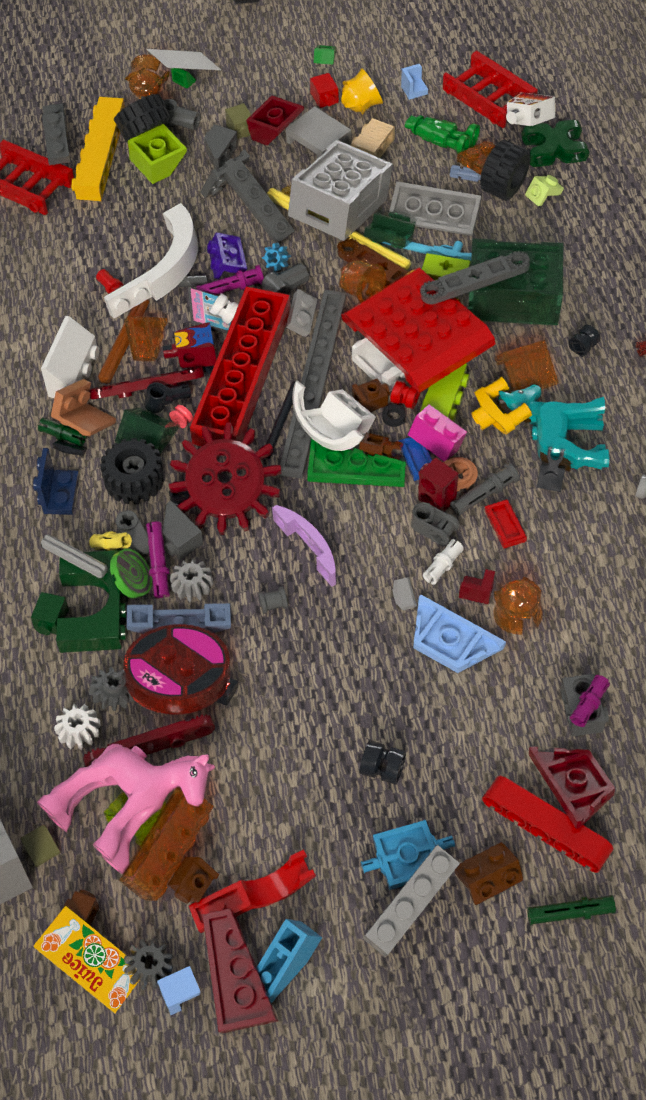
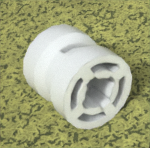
[209,293,239,324]

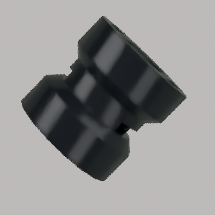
[568,324,601,357]

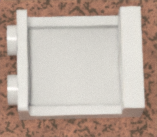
[352,338,406,391]

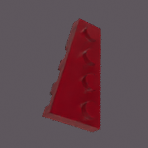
[203,909,278,1033]

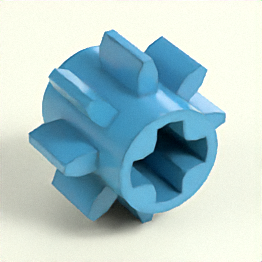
[262,243,291,271]

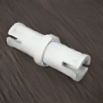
[423,539,464,585]

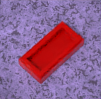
[484,499,527,549]

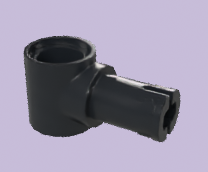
[144,382,191,413]

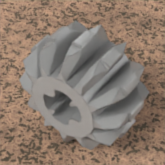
[170,558,213,602]

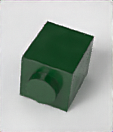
[31,592,69,635]

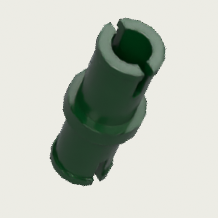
[38,417,87,446]

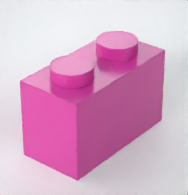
[408,404,467,461]

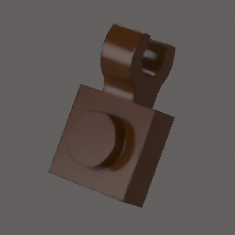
[359,432,404,460]

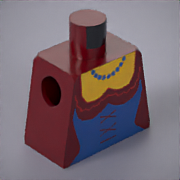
[162,322,217,368]

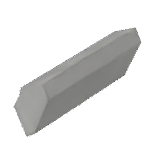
[392,577,417,610]

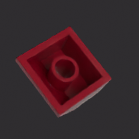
[246,96,304,146]

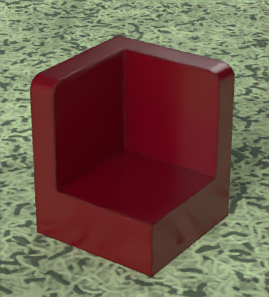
[459,569,496,605]

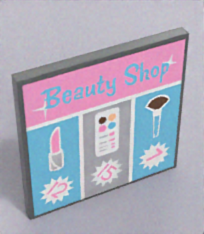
[188,287,232,334]

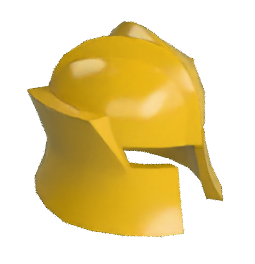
[341,68,383,115]

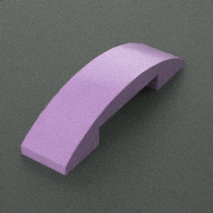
[272,505,336,586]

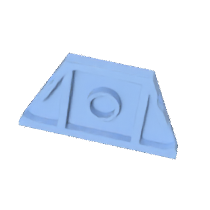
[413,595,506,673]

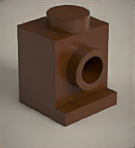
[352,378,390,412]
[167,857,219,904]
[57,890,99,926]

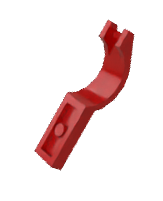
[188,849,316,933]

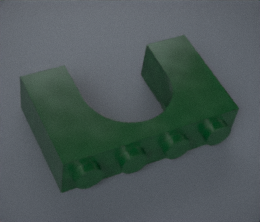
[56,550,127,653]

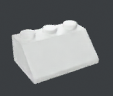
[41,316,99,398]

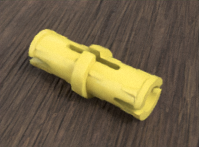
[89,531,132,551]

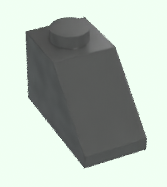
[204,124,238,170]
[162,501,203,560]

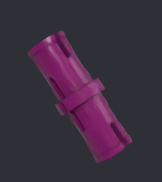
[570,675,610,727]

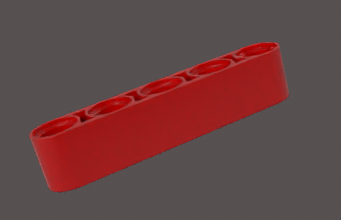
[482,776,614,873]

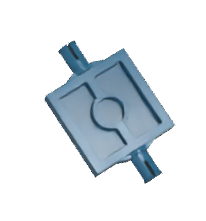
[361,820,455,890]

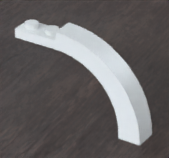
[104,203,198,318]

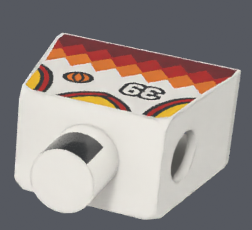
[506,93,555,126]

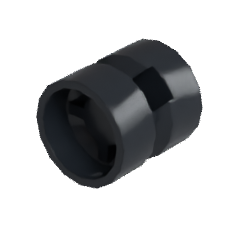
[359,740,406,785]

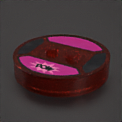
[124,624,230,715]

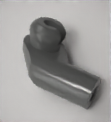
[177,275,207,287]

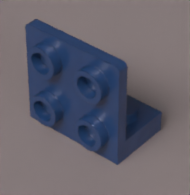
[33,448,79,515]

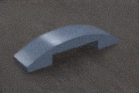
[127,603,231,637]

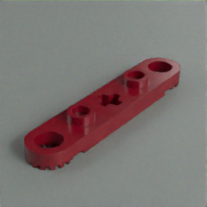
[89,367,204,399]
[83,714,215,767]

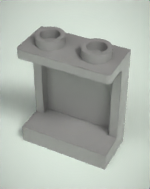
[286,106,351,159]

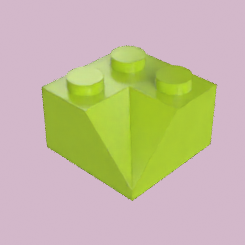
[128,124,187,184]

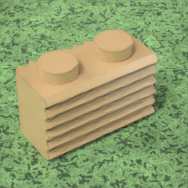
[351,118,395,158]

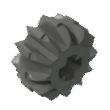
[124,938,173,990]

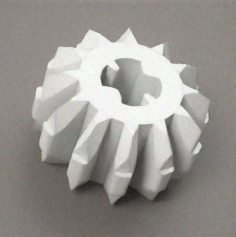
[54,704,101,750]

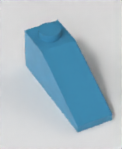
[256,919,323,1003]

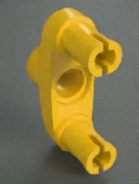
[471,377,532,435]

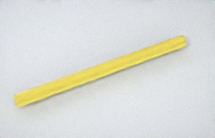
[267,188,411,270]

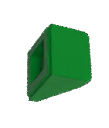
[314,45,337,65]
[171,68,196,88]

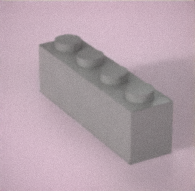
[363,845,460,957]

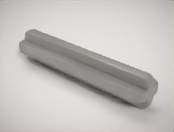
[41,534,108,578]

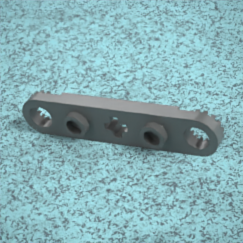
[420,251,530,304]

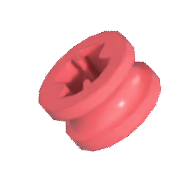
[169,405,193,428]

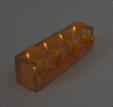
[119,787,214,901]

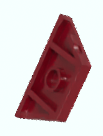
[529,746,615,829]

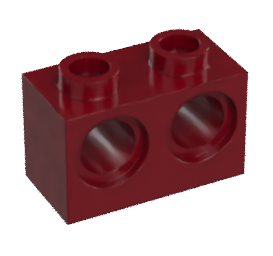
[418,457,459,512]

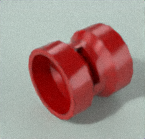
[390,380,421,410]

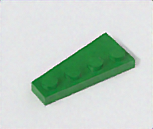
[307,438,406,487]

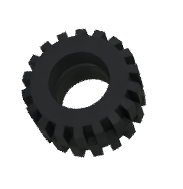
[114,94,172,143]
[480,140,530,201]
[100,438,164,504]

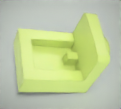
[525,175,564,206]

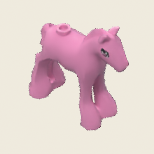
[37,744,215,874]

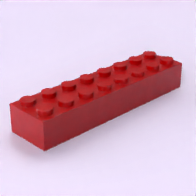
[190,287,290,446]

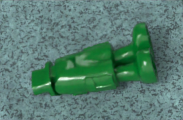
[405,115,480,156]

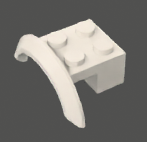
[292,380,376,451]

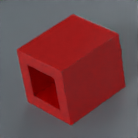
[310,73,339,108]

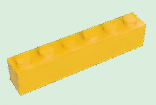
[71,97,125,201]

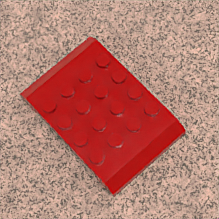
[341,267,496,393]

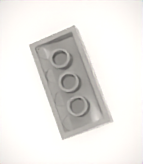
[387,182,481,236]

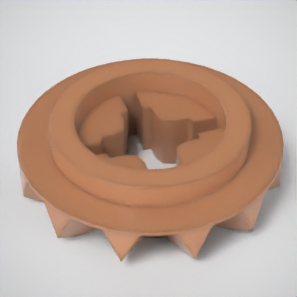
[443,457,478,492]

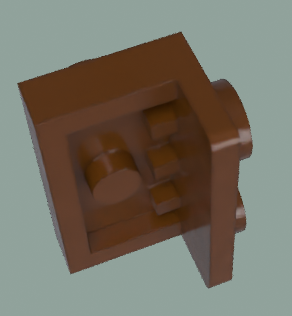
[454,842,523,905]

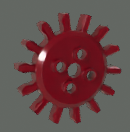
[169,423,282,535]

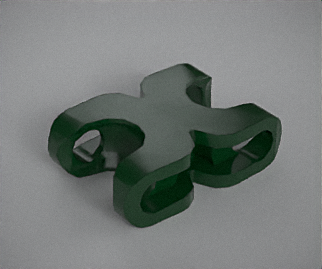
[521,120,590,167]

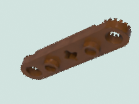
[337,238,409,286]

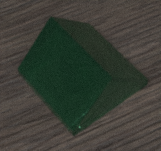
[115,408,180,454]

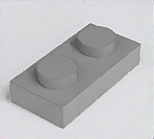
[286,289,317,337]

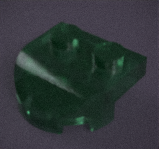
[364,212,416,249]

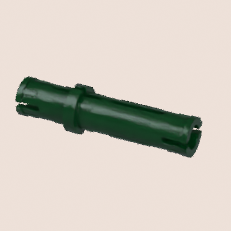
[527,895,616,926]

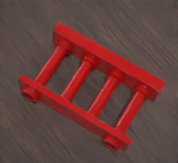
[443,51,538,128]
[0,139,74,215]

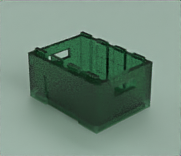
[468,238,564,325]

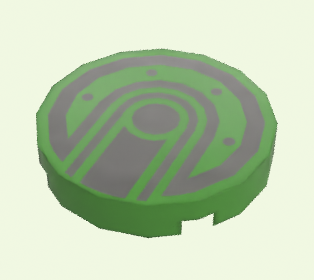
[110,549,152,598]

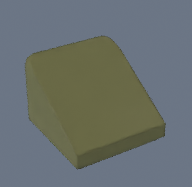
[20,825,60,867]

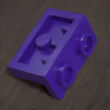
[207,232,247,279]

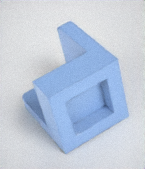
[401,64,428,100]
[157,966,201,1015]

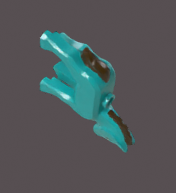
[498,385,609,472]

